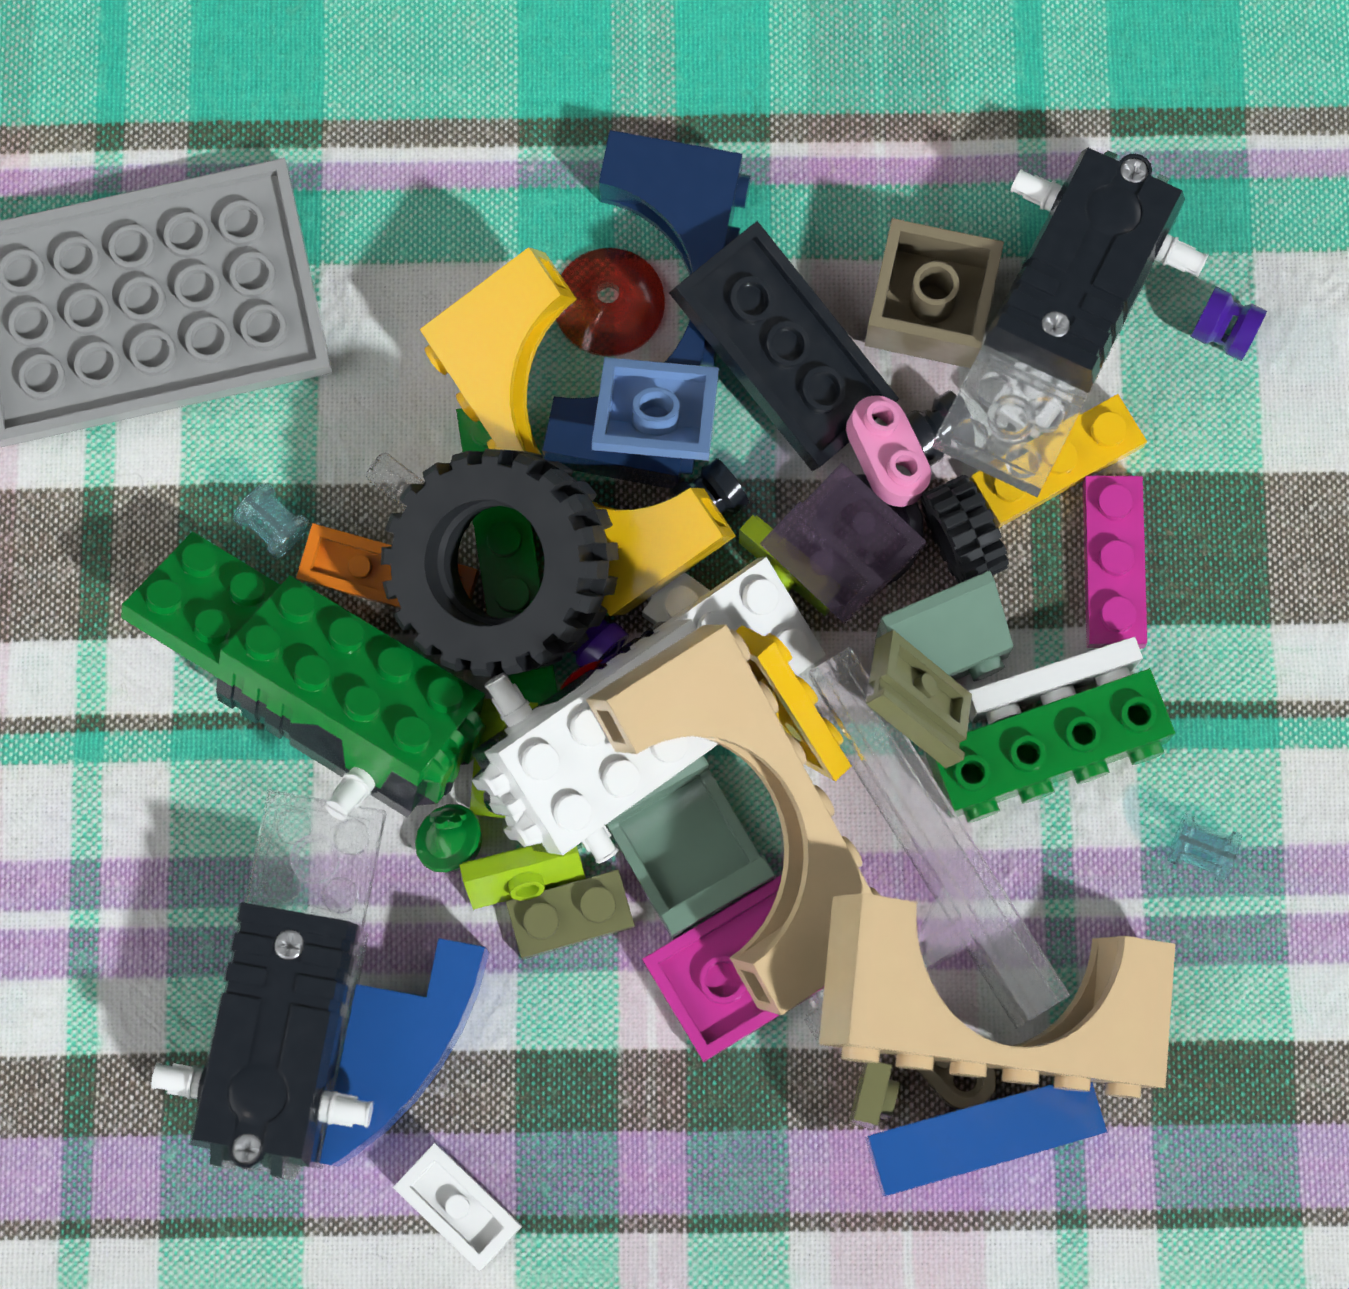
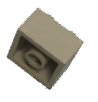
[865,218,1004,369]

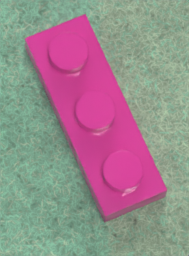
[1082,476,1147,649]

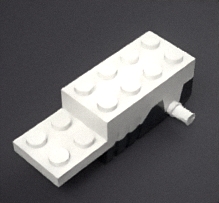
[471,557,826,864]

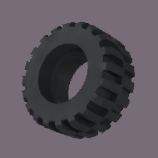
[381,449,619,677]

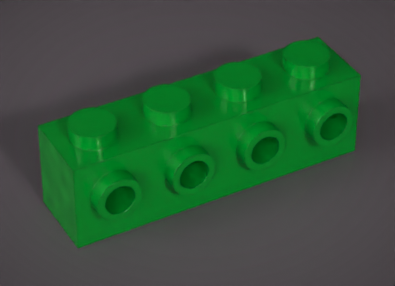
[926,668,1176,823]

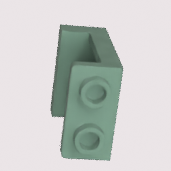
[606,755,775,940]

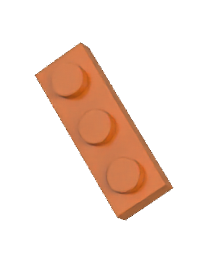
[296,523,480,609]

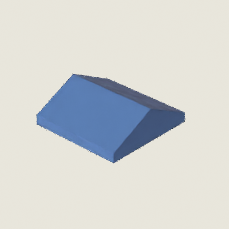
[592,357,719,461]

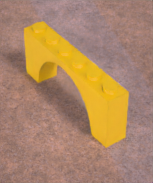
[419,247,736,616]

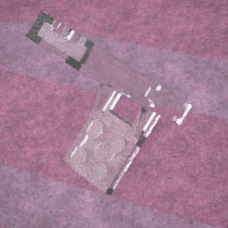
[804,647,1070,1040]

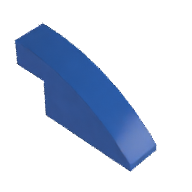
[319,938,490,1167]
[865,1082,1107,1197]

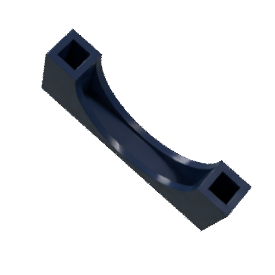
[542,130,751,489]

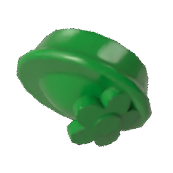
[415,804,482,873]

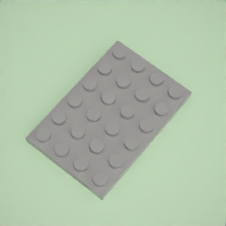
[0,158,333,447]

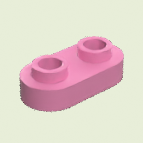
[846,396,931,507]

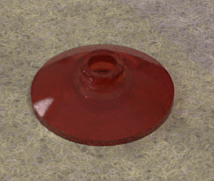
[556,248,665,357]

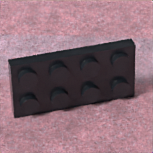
[669,221,899,472]

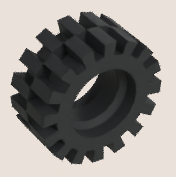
[920,475,1009,584]

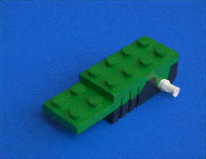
[121,531,486,820]

